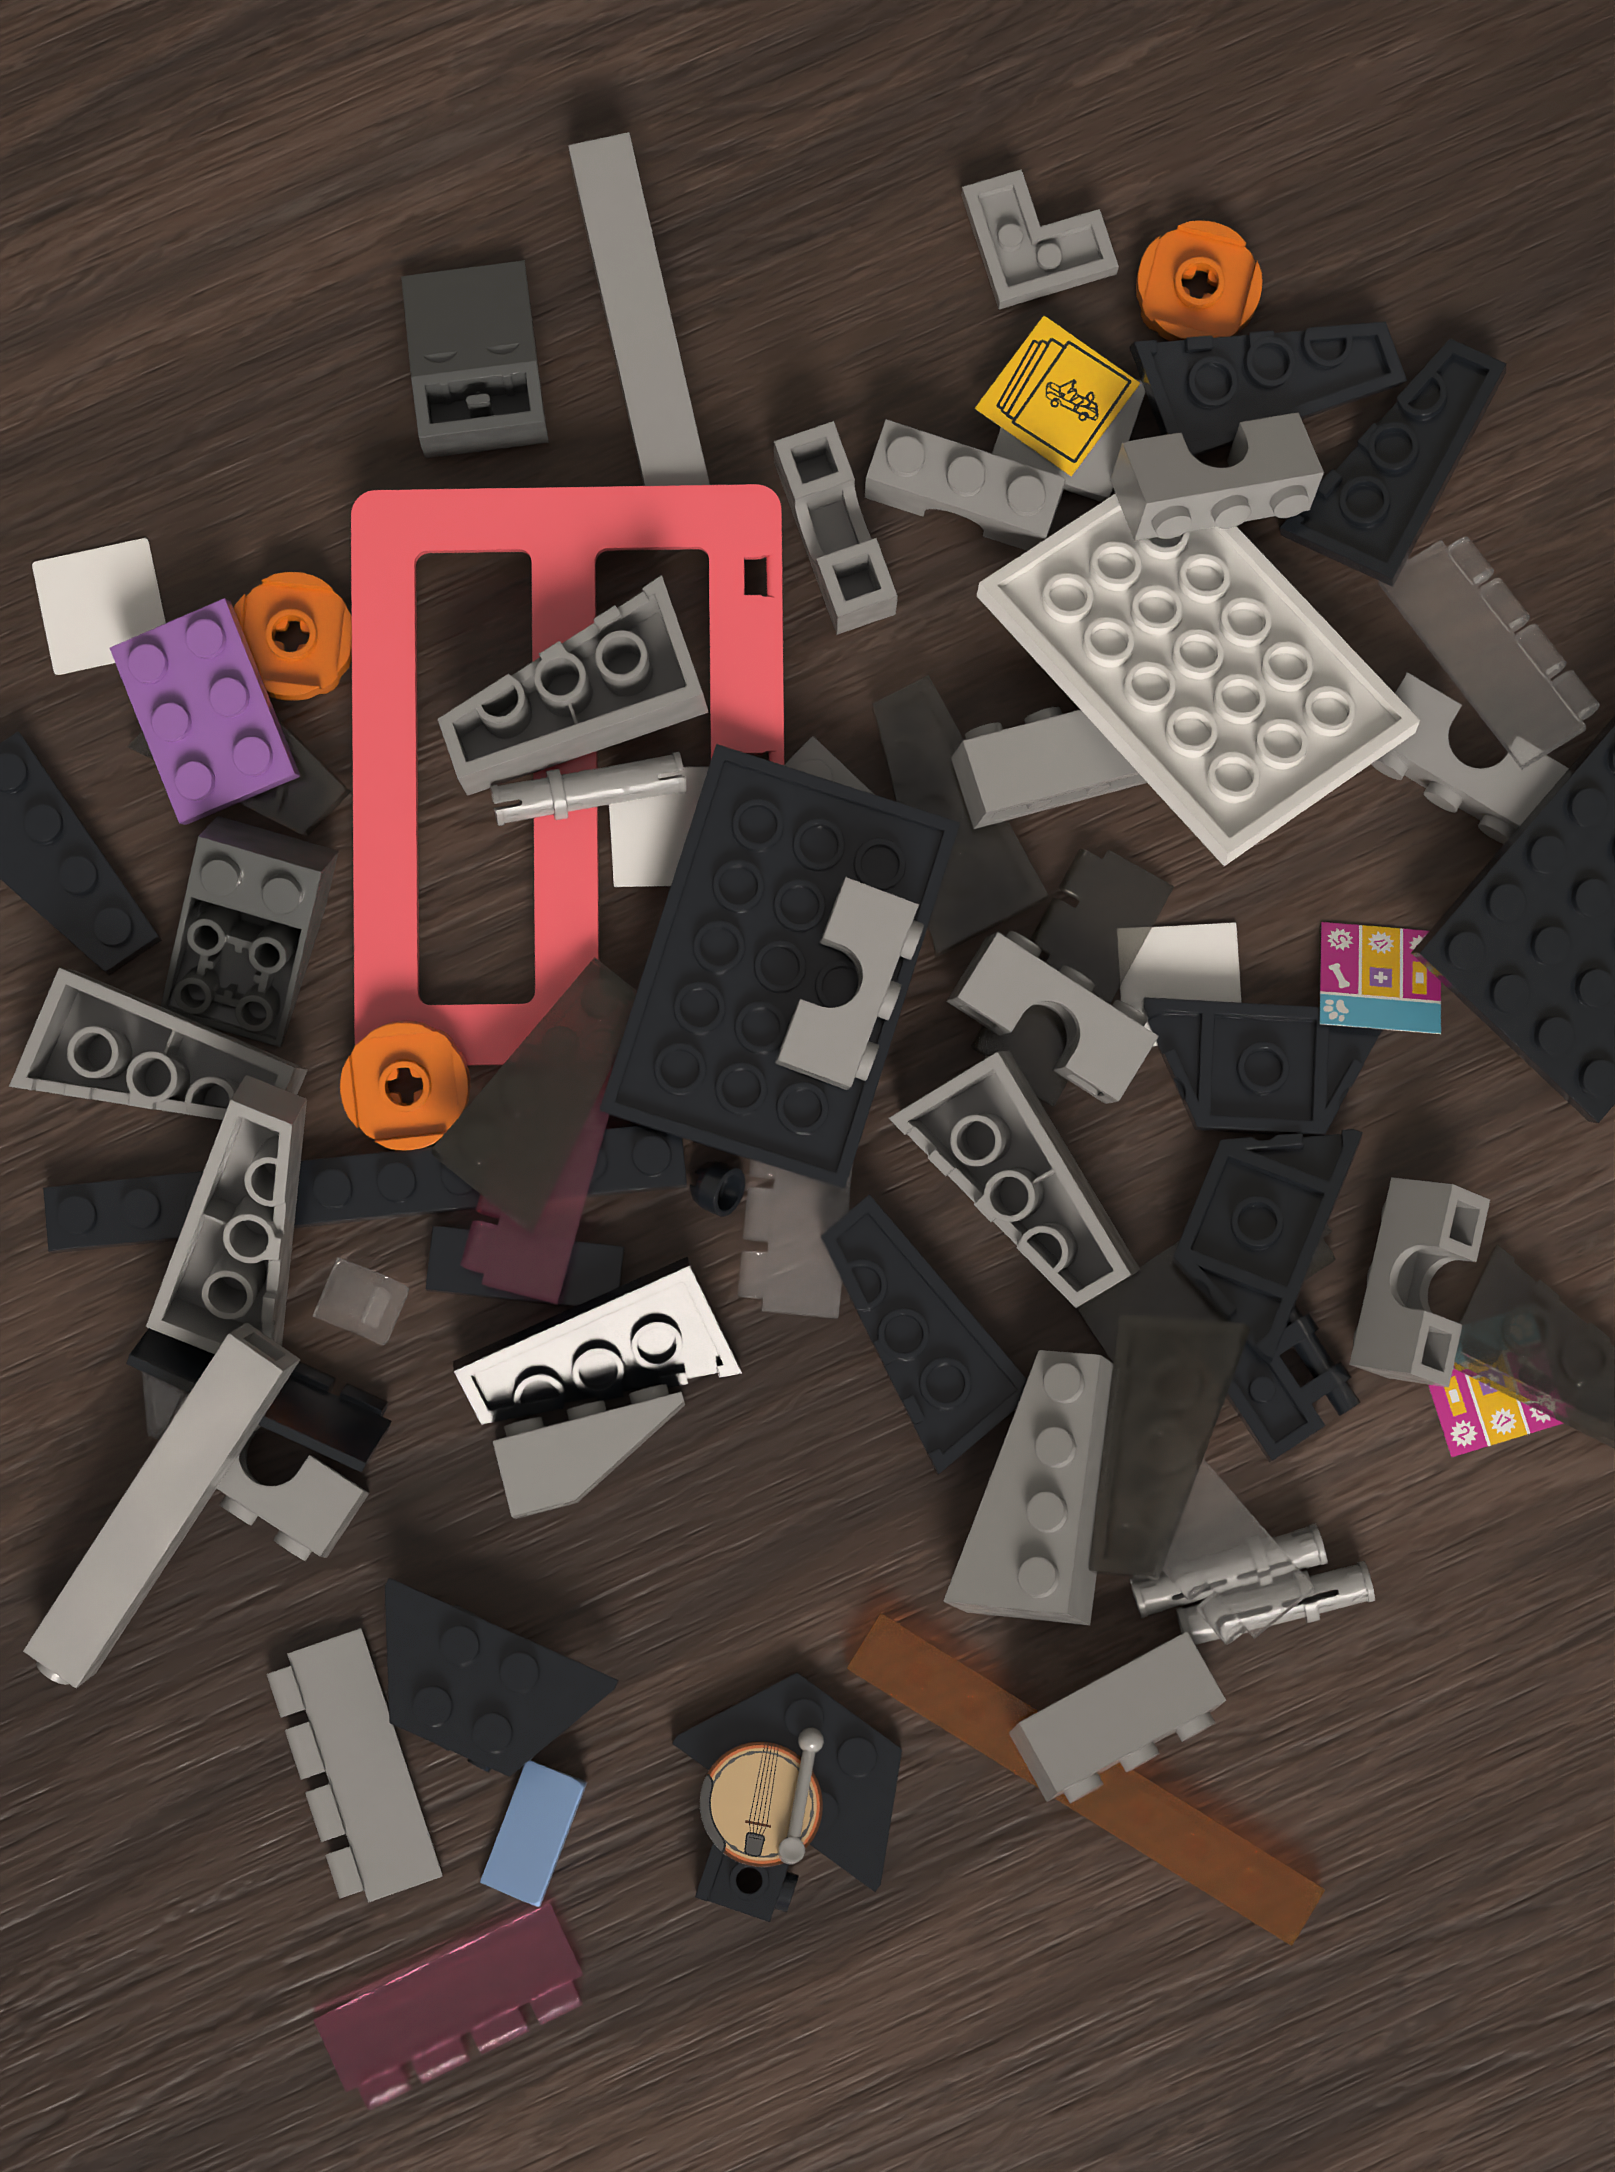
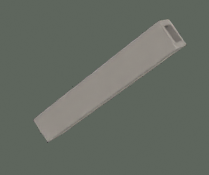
[568,132,710,486]
[23,1323,300,1688]

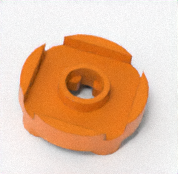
[1136,220,1262,341]
[234,572,352,701]
[340,1021,471,1150]

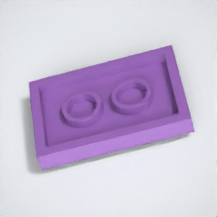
[110,598,300,825]

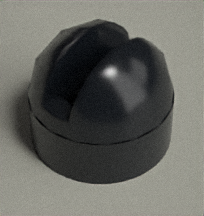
[689,1161,745,1217]

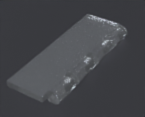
[1378,537,1600,770]
[737,1160,853,1319]
[1106,1394,1315,1645]

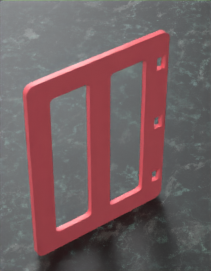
[351,484,785,1066]

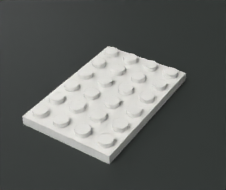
[977,494,1420,866]

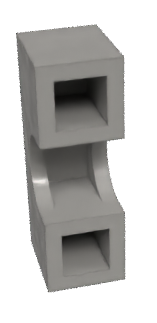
[1110,412,1324,541]
[864,419,1066,551]
[774,421,898,635]
[1371,673,1569,844]
[775,877,924,1090]
[946,931,1159,1104]
[1349,1177,1490,1388]
[217,1425,369,1561]

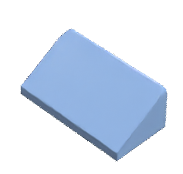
[480,1760,588,1907]

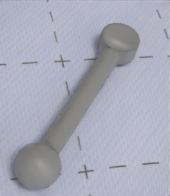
[777,1728,824,1864]

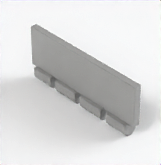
[267,1628,443,1902]

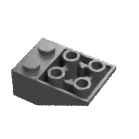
[401,260,549,459]
[161,816,339,1047]

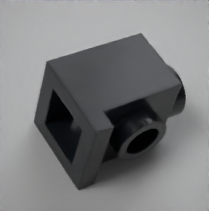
[695,1843,799,1922]

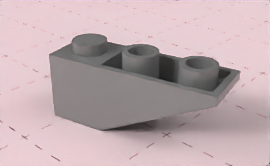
[493,1384,685,1519]

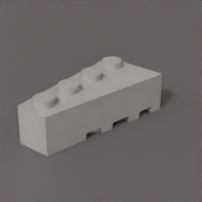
[438,575,708,796]
[9,968,308,1120]
[889,1050,1141,1308]
[146,1075,307,1354]
[943,1350,1123,1625]

